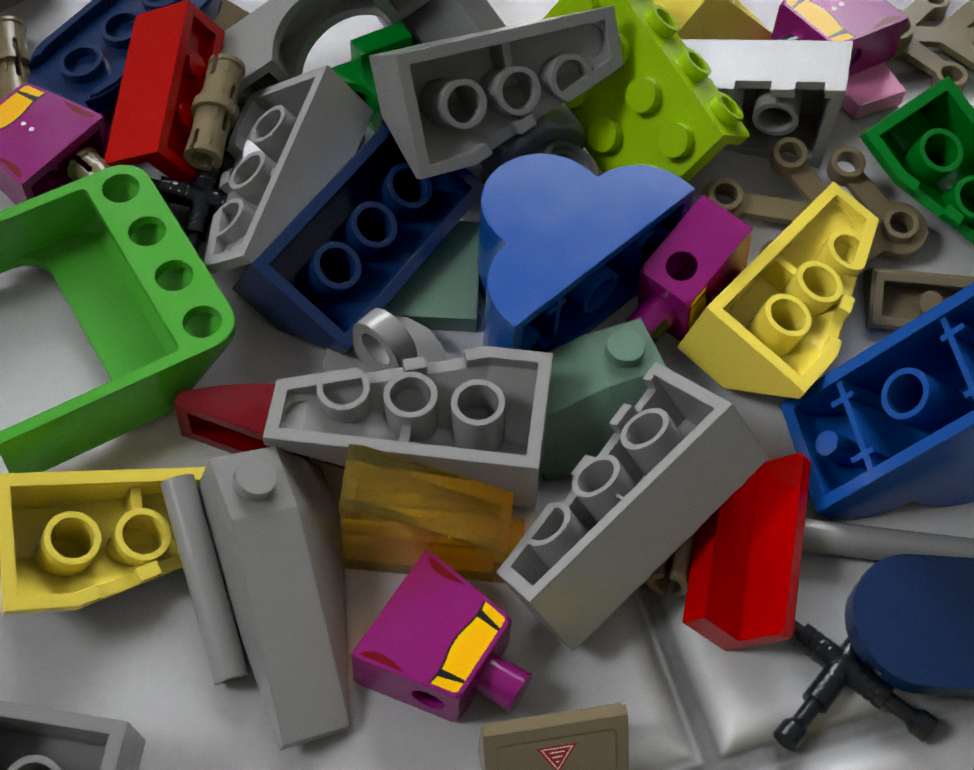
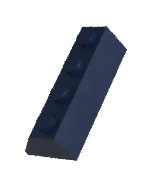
[232,123,484,354]

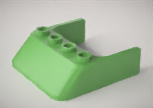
[0,165,236,473]

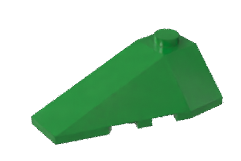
[859,75,974,244]

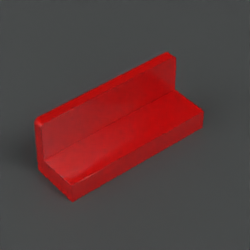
[104,0,225,182]
[682,453,811,651]

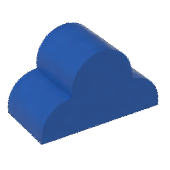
[477,154,695,352]
[780,282,974,519]

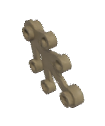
[893,0,974,92]
[700,137,928,266]

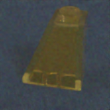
[339,444,525,583]

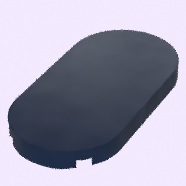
[27,0,222,113]
[845,554,974,697]

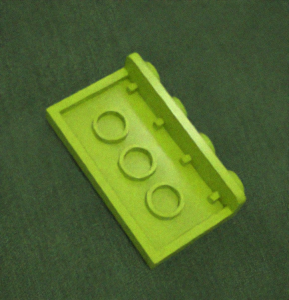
[543,0,750,183]

